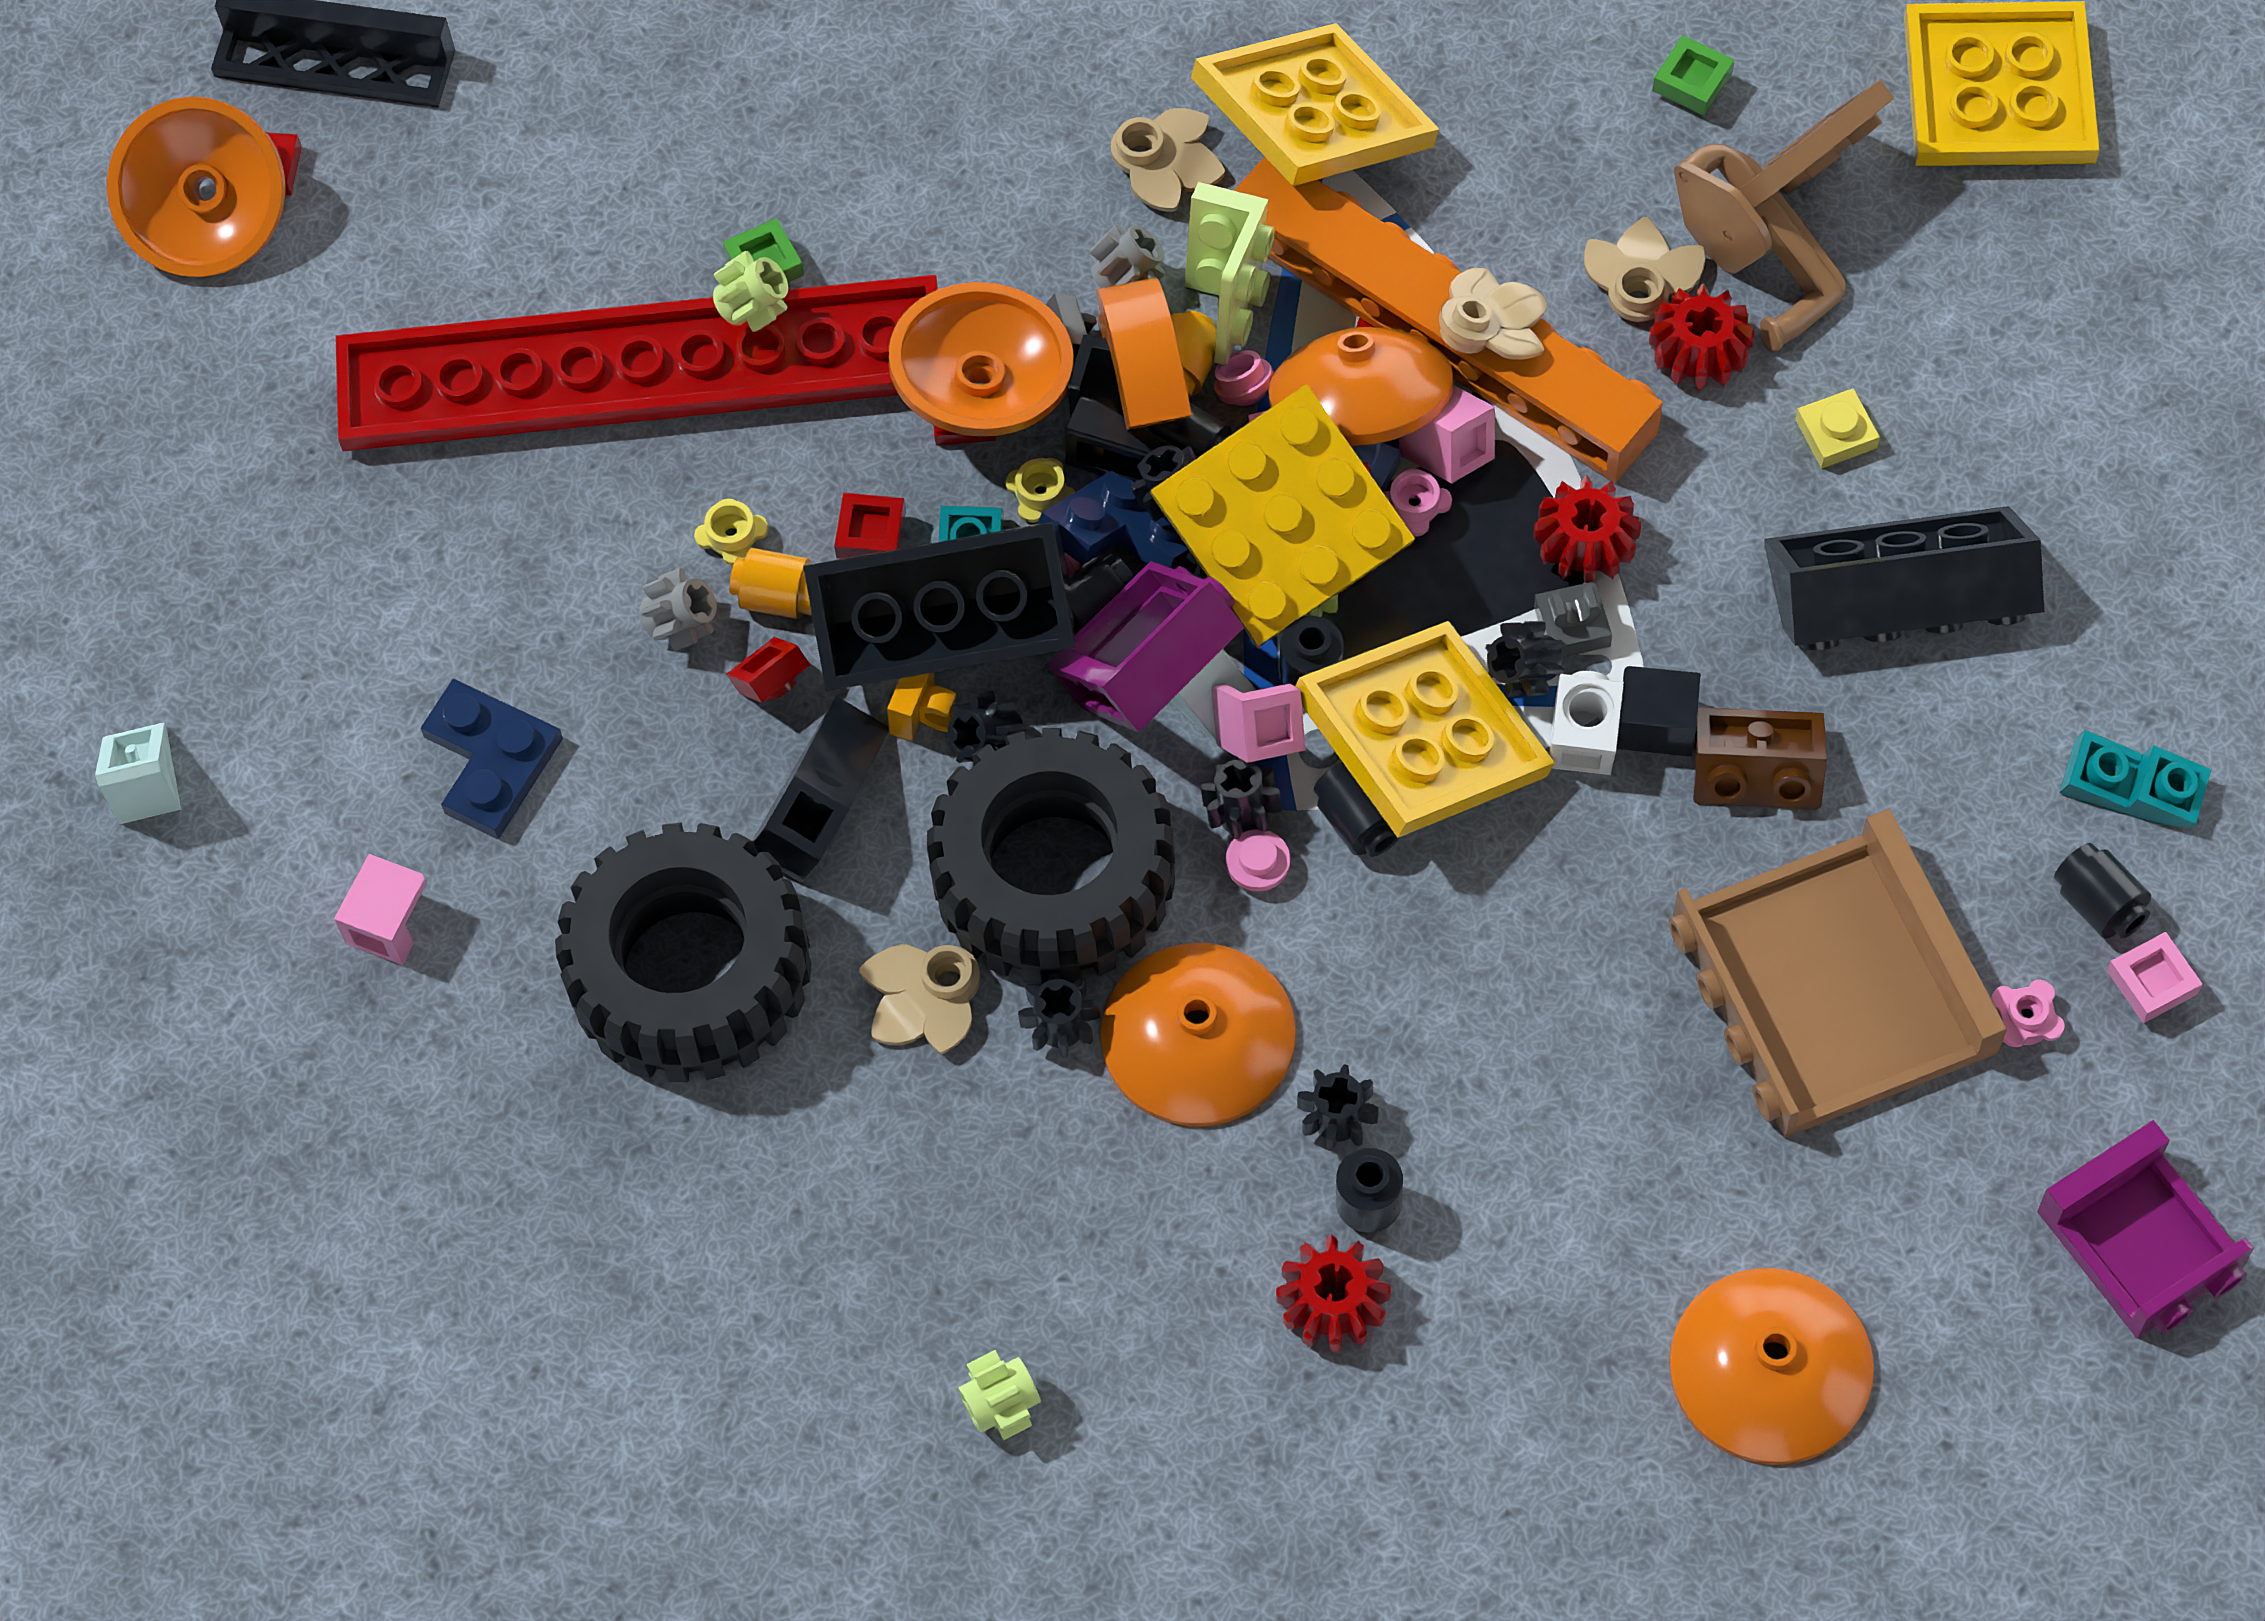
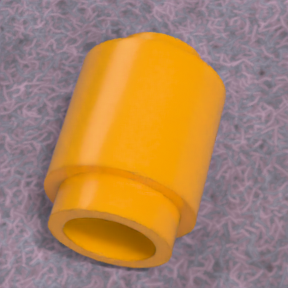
[1170,310,1217,400]
[729,548,812,619]

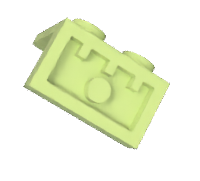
[1184,182,1275,366]

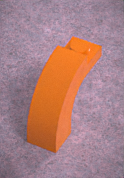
[1095,278,1192,430]

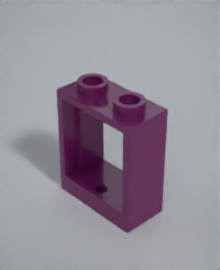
[1046,561,1244,732]

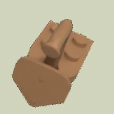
[1674,80,1895,352]

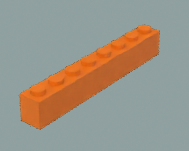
[1233,156,1663,484]

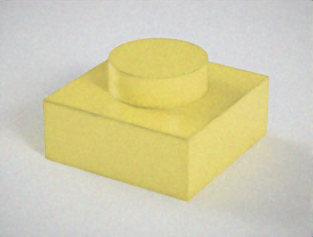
[1795,388,1880,469]

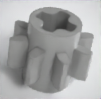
[1090,224,1165,288]
[639,568,717,651]

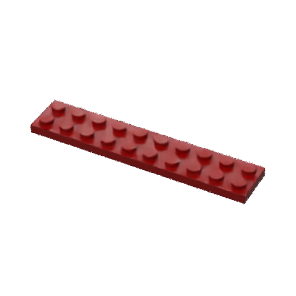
[335,275,938,452]

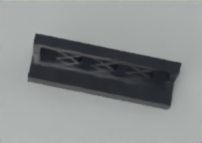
[211,0,456,108]

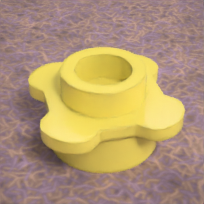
[1006,458,1075,523]
[694,499,768,566]

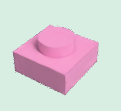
[2107,932,2203,1024]

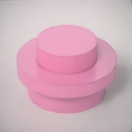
[1214,350,1274,406]
[1226,829,1290,891]

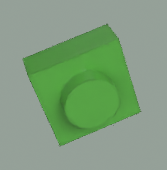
[1652,35,1735,116]
[723,218,804,283]

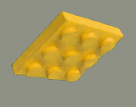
[1904,1,2100,166]
[1191,23,1439,186]
[1150,384,1415,648]
[1295,621,1555,838]

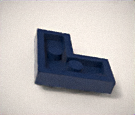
[1038,471,1190,569]
[420,678,563,840]

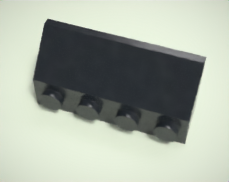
[1764,506,2045,650]
[803,521,1076,691]

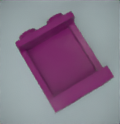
[2037,1120,2254,1338]

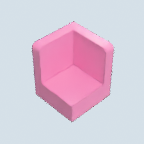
[1399,385,1495,483]
[1212,683,1306,763]
[334,854,426,966]

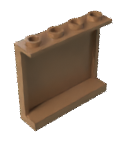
[1668,808,2007,1138]

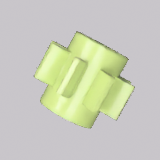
[713,251,788,332]
[958,1350,1041,1440]

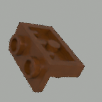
[1693,707,1827,810]

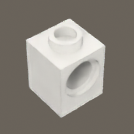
[1549,671,1624,775]

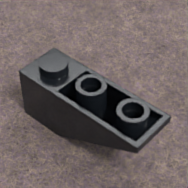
[752,695,889,883]

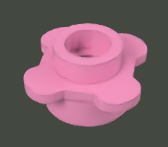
[1383,468,1452,536]
[1991,980,2065,1047]

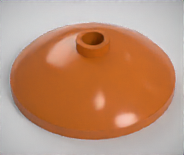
[107,97,285,277]
[889,282,1073,436]
[1268,327,1453,446]
[1101,943,1296,1127]
[1669,1268,1874,1465]

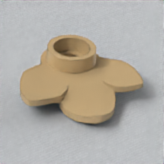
[1111,108,1225,212]
[1583,217,1705,322]
[1439,267,1547,360]
[859,944,981,1054]

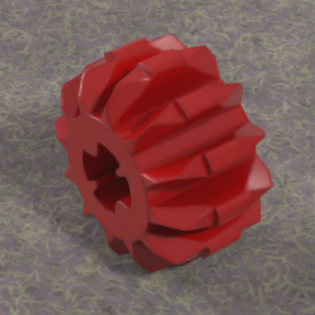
[1649,283,1754,392]
[1534,475,1641,583]
[1276,1234,1391,1353]

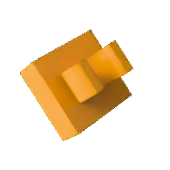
[887,673,957,741]

